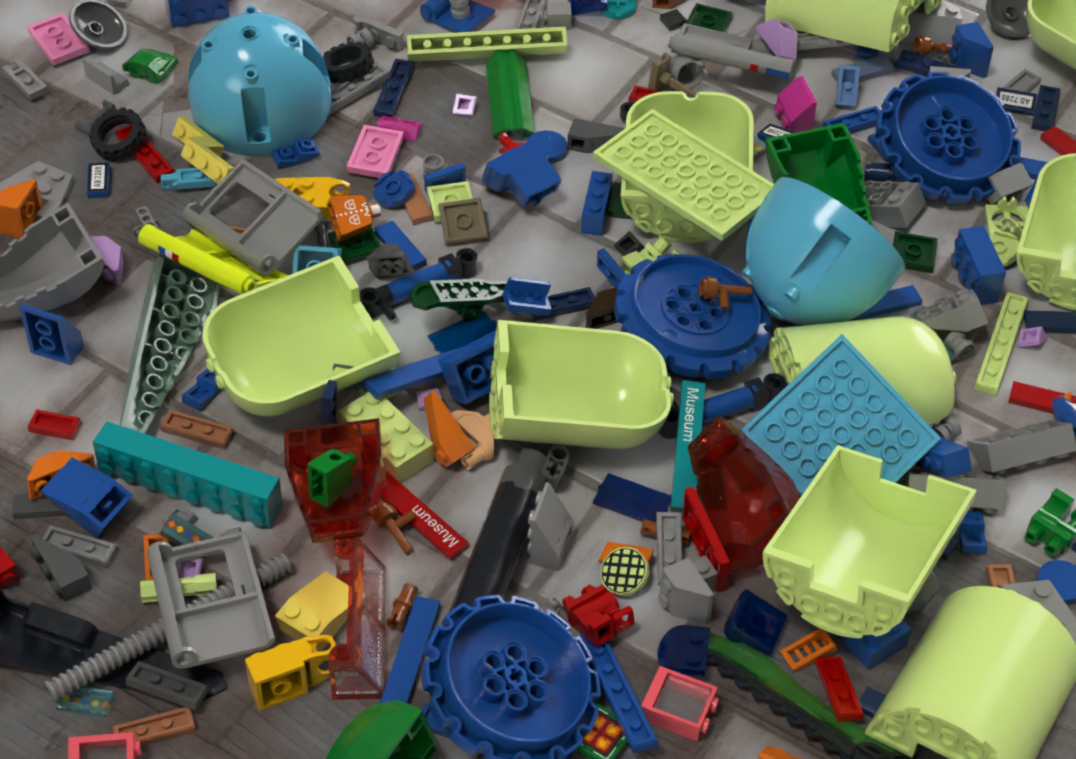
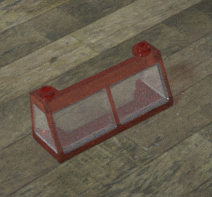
[329,538,386,700]

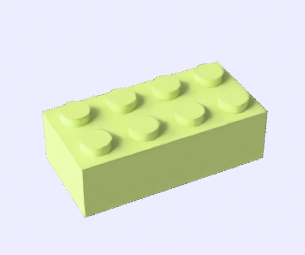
[338,392,434,483]

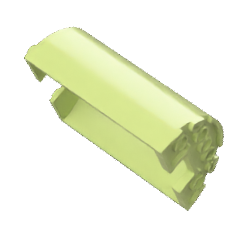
[765,0,943,52]
[763,445,977,638]
[865,586,1076,759]

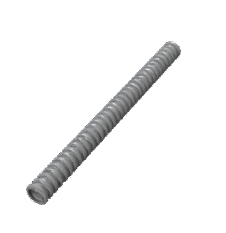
[44,553,292,703]

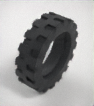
[323,41,374,84]
[89,107,147,161]

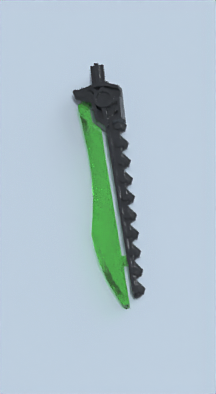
[684,624,919,759]

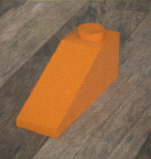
[424,390,474,468]

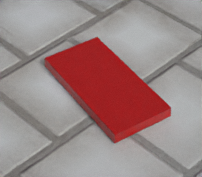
[682,486,730,593]

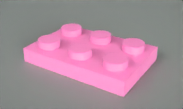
[27,13,90,66]
[346,125,404,178]

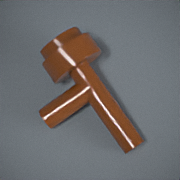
[913,35,952,56]
[699,277,752,311]
[372,503,416,555]

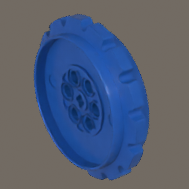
[875,72,1021,204]
[614,254,771,379]
[421,595,601,759]

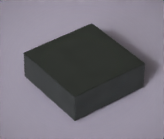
[660,9,687,31]

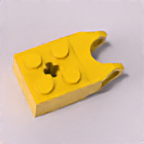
[275,177,350,222]
[245,635,339,711]

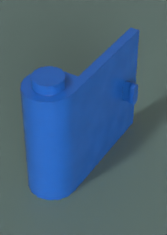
[420,0,495,32]

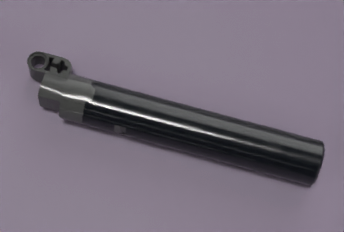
[428,444,570,697]

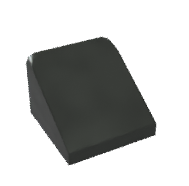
[614,231,645,256]

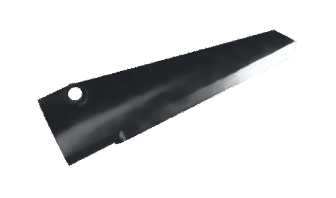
[0,588,227,701]

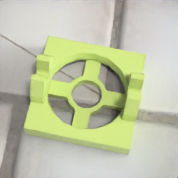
[984,196,1028,241]

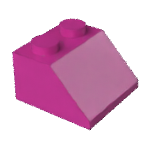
[774,76,817,132]

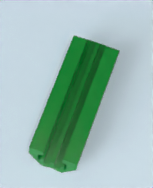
[486,50,534,138]

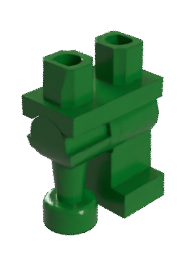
[1024,488,1076,557]

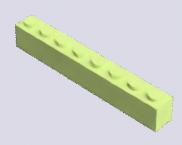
[407,27,567,62]

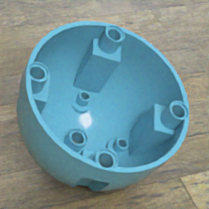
[188,6,332,156]
[742,177,905,326]

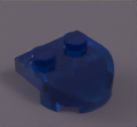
[657,625,710,677]

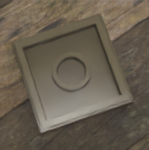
[438,198,488,246]

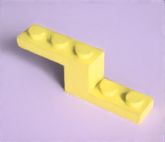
[172,116,234,184]

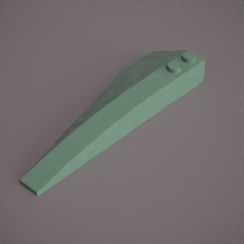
[120,254,221,434]

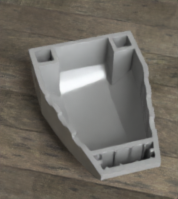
[0,203,106,321]

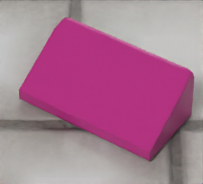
[377,116,422,141]

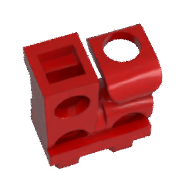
[562,584,635,648]

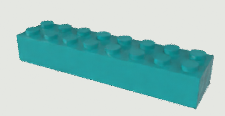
[93,421,283,529]

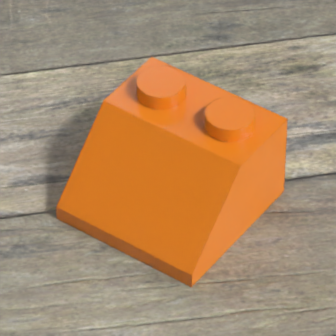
[0,179,43,239]

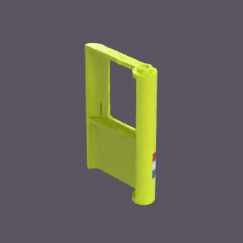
[138,224,289,294]

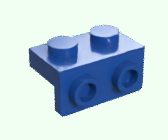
[502,277,552,316]

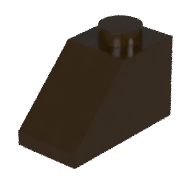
[586,287,618,329]

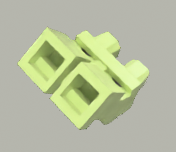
[620,237,681,274]

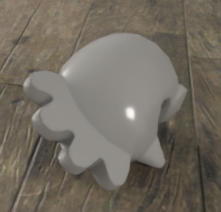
[669,54,708,89]

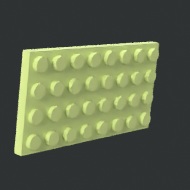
[593,109,774,241]

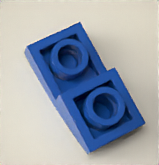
[272,140,320,168]

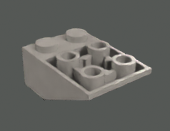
[864,180,926,228]
[910,288,988,332]
[527,482,573,571]

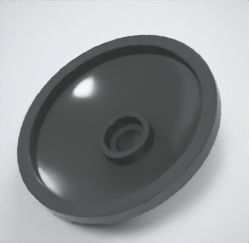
[69,0,127,50]
[986,0,1030,38]

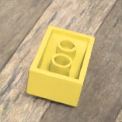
[275,571,365,652]

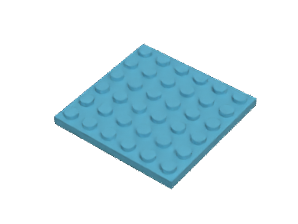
[740,334,941,496]

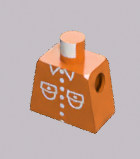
[326,195,381,242]

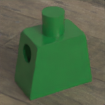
[308,449,358,508]

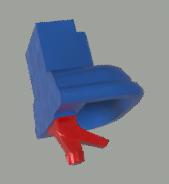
[481,133,562,207]

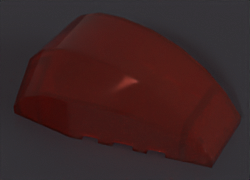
[687,416,799,575]
[284,418,386,543]

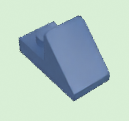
[835,65,860,108]

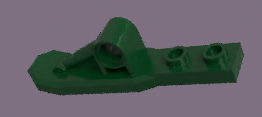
[409,279,507,322]

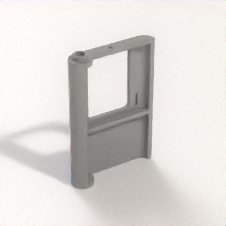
[668,23,798,80]
[183,159,322,276]
[147,531,275,669]

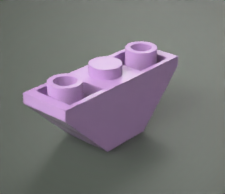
[755,19,798,63]
[90,236,124,286]

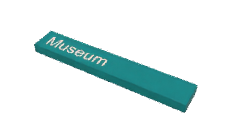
[670,380,706,512]

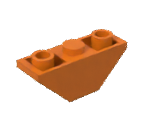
[27,450,95,500]

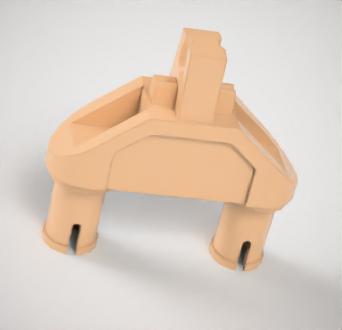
[451,410,494,470]

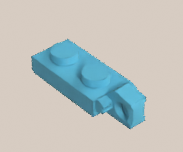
[161,168,218,190]

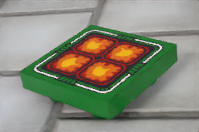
[576,702,627,759]

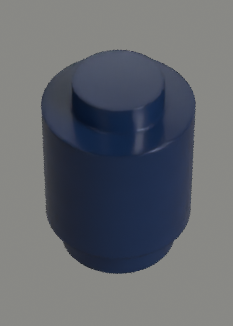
[864,162,894,182]

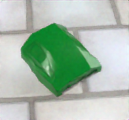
[122,49,178,84]

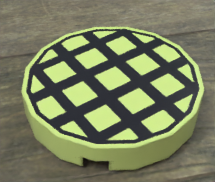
[601,547,649,597]

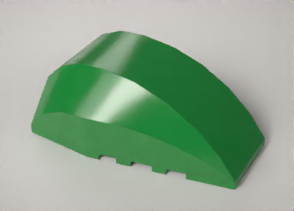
[765,123,872,225]
[326,700,440,759]

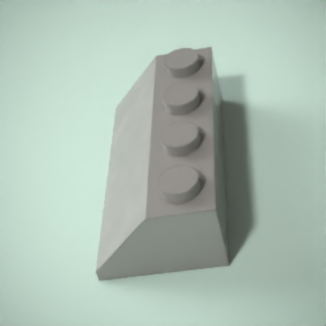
[900,1,962,45]
[967,420,1076,475]
[903,469,1006,513]

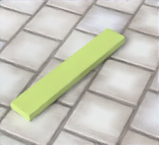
[974,292,1028,396]

